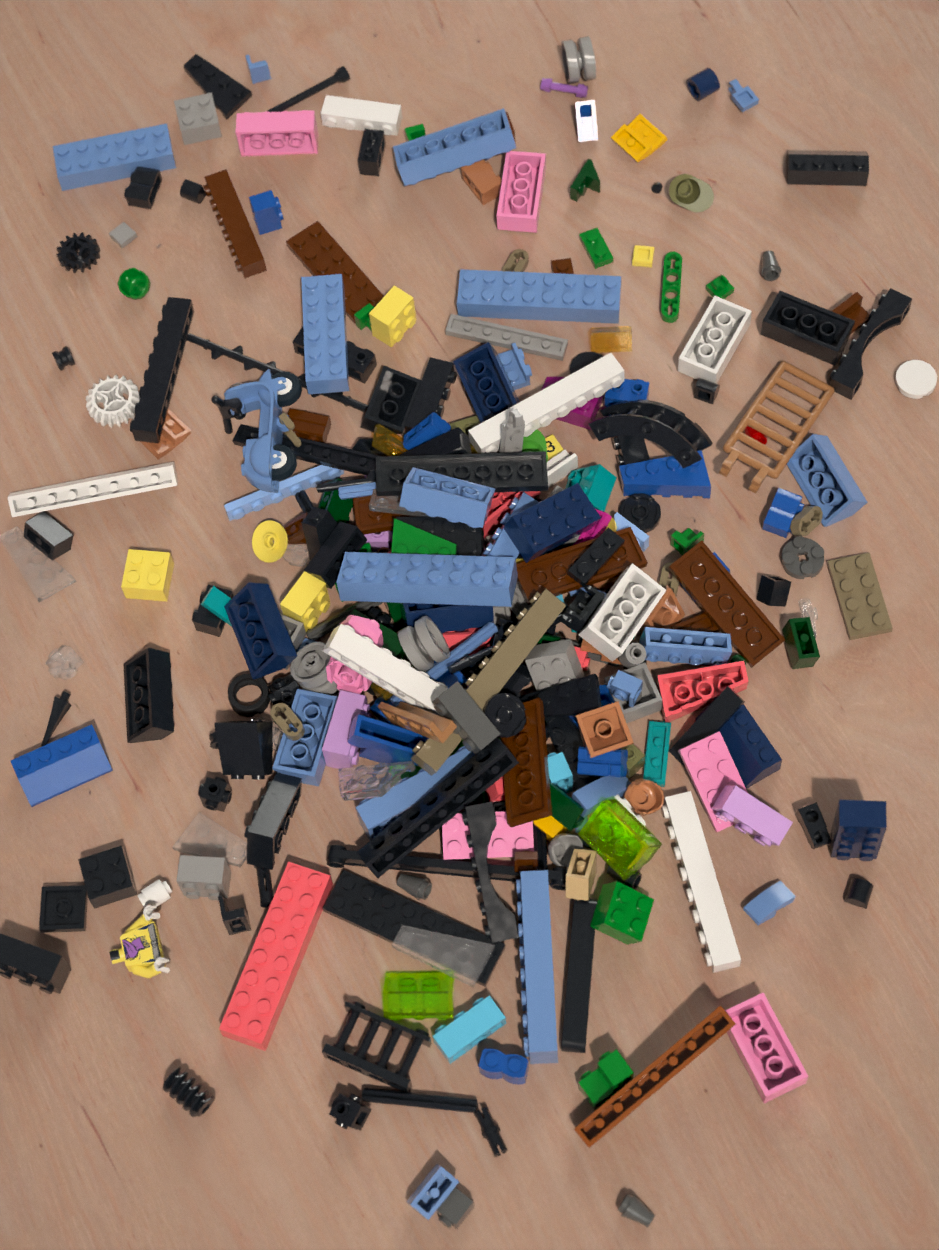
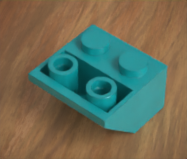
[565,464,617,512]

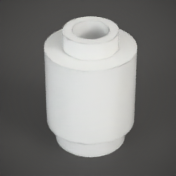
[137,879,172,908]

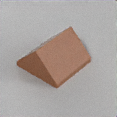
[639,588,685,633]
[576,701,634,758]

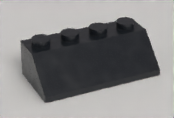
[787,150,869,186]
[761,291,855,366]
[123,647,175,743]

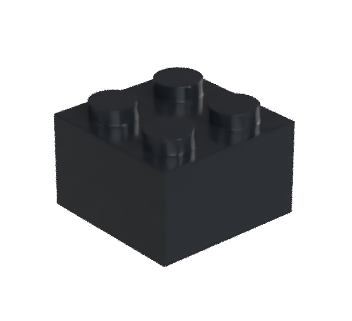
[78,845,138,909]

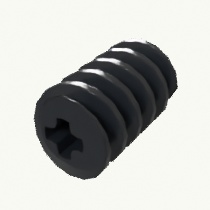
[163,1067,215,1117]

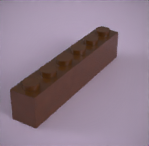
[203,169,267,279]

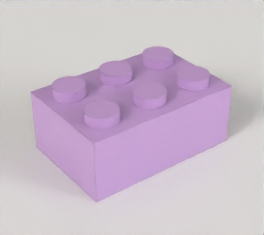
[322,690,372,772]
[711,785,793,847]

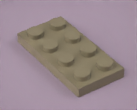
[827,553,893,640]

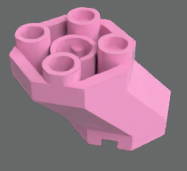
[326,615,383,694]

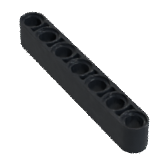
[562,898,598,1053]

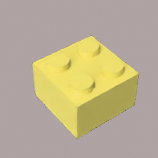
[369,286,416,348]
[121,549,174,602]
[280,571,330,632]

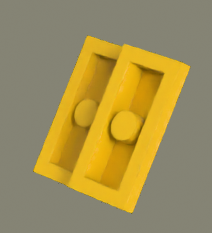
[611,114,668,162]

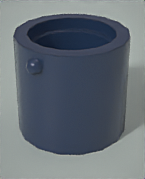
[687,68,720,101]

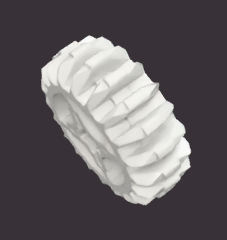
[86,374,140,428]

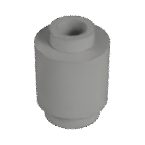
[619,643,646,668]

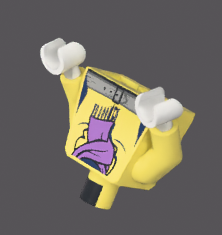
[110,905,170,979]

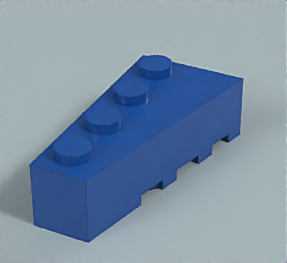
[619,450,711,498]

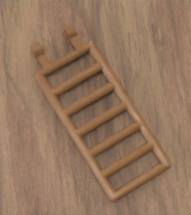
[719,361,835,493]

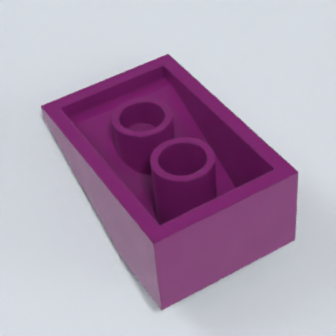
[541,377,605,430]

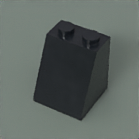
[215,721,273,780]

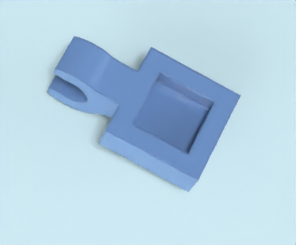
[728,79,759,113]

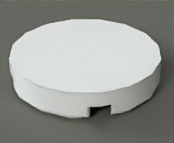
[895,360,937,399]

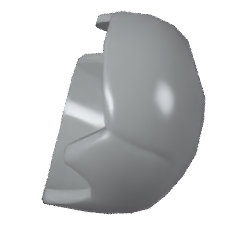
[548,833,584,867]

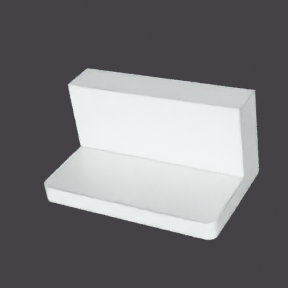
[547,450,578,488]

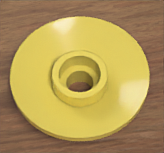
[252,520,288,563]

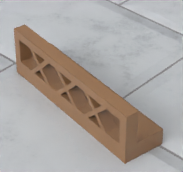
[377,702,457,743]

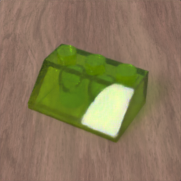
[578,799,662,880]
[383,971,455,1020]

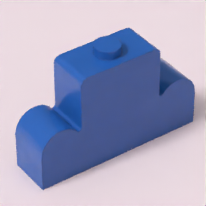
[347,714,427,768]

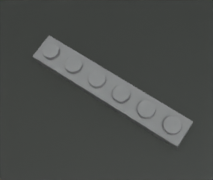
[445,314,568,361]

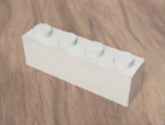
[321,95,402,136]

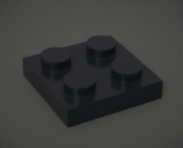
[39,885,88,933]

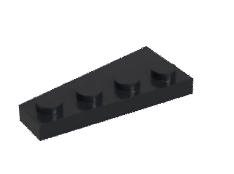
[545,716,604,791]

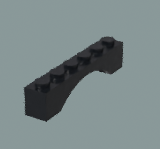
[829,288,912,400]
[462,801,519,943]

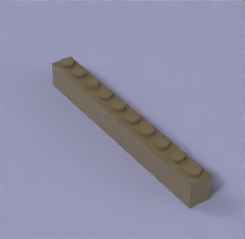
[411,589,566,776]

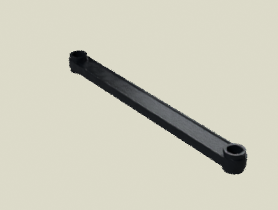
[326,845,568,890]

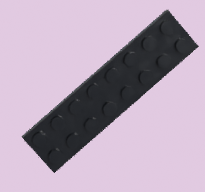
[376,451,548,496]
[323,870,506,987]

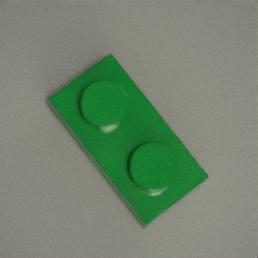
[579,227,613,269]

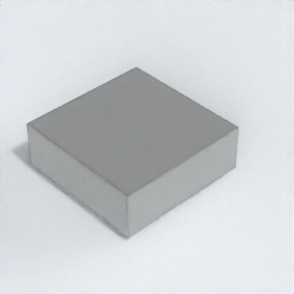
[109,222,137,249]

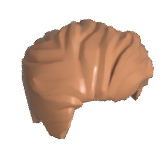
[624,778,664,816]

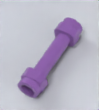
[541,78,588,98]

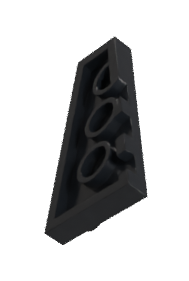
[183,54,252,120]
[519,674,602,719]

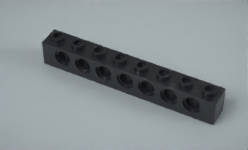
[357,737,519,878]

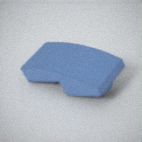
[743,881,796,925]

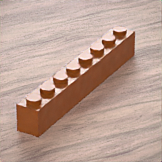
[574,1005,736,1148]

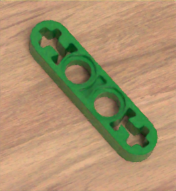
[661,251,682,323]

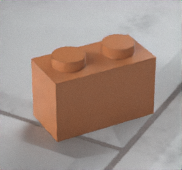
[461,160,502,205]

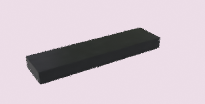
[669,686,745,767]

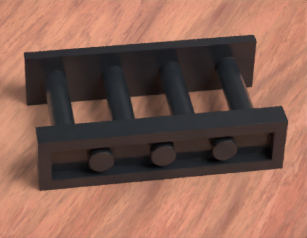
[322,1001,432,1092]

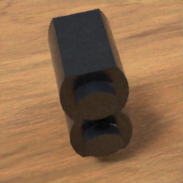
[124,166,162,209]

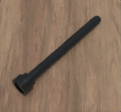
[267,66,350,112]

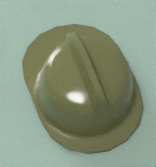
[669,174,714,213]

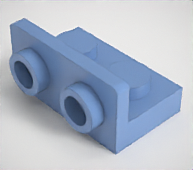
[498,343,532,390]

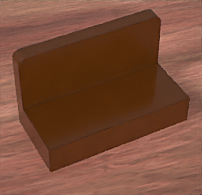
[832,292,870,335]

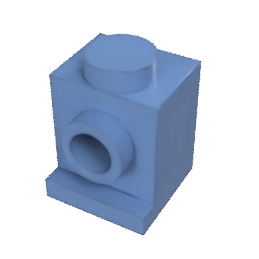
[607,670,643,707]

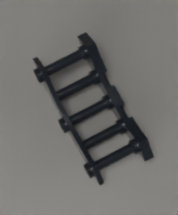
[589,399,713,469]

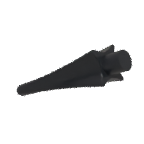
[41,691,72,747]

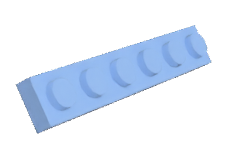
[224,465,344,521]

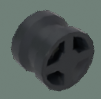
[52,346,75,371]

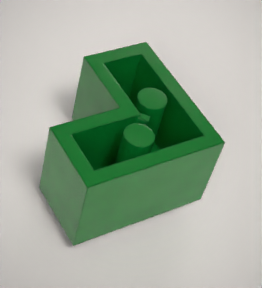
[578,1049,634,1111]

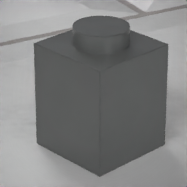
[437,1188,475,1229]

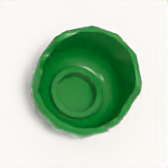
[118,268,151,300]

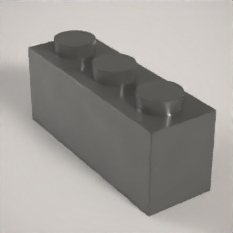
[432,681,501,754]

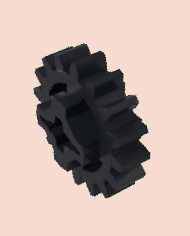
[56,232,100,273]

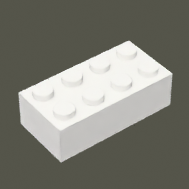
[678,296,752,384]
[578,563,666,662]

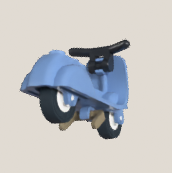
[211,369,302,493]

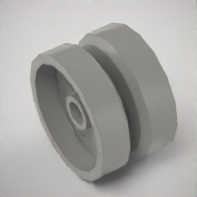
[561,36,596,84]
[398,616,450,672]
[290,642,338,695]

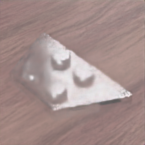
[338,761,416,801]

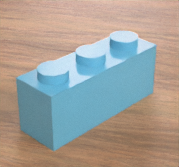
[432,996,507,1064]

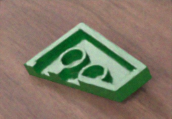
[391,518,457,555]

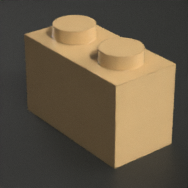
[566,848,596,901]

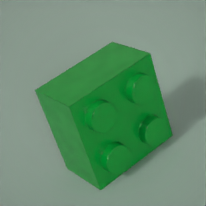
[590,881,654,945]

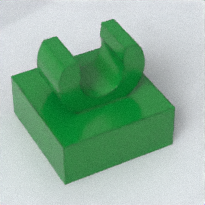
[706,275,734,299]
[354,303,374,331]

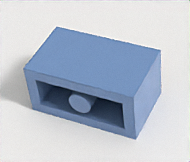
[406,1164,459,1220]

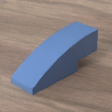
[571,776,631,818]

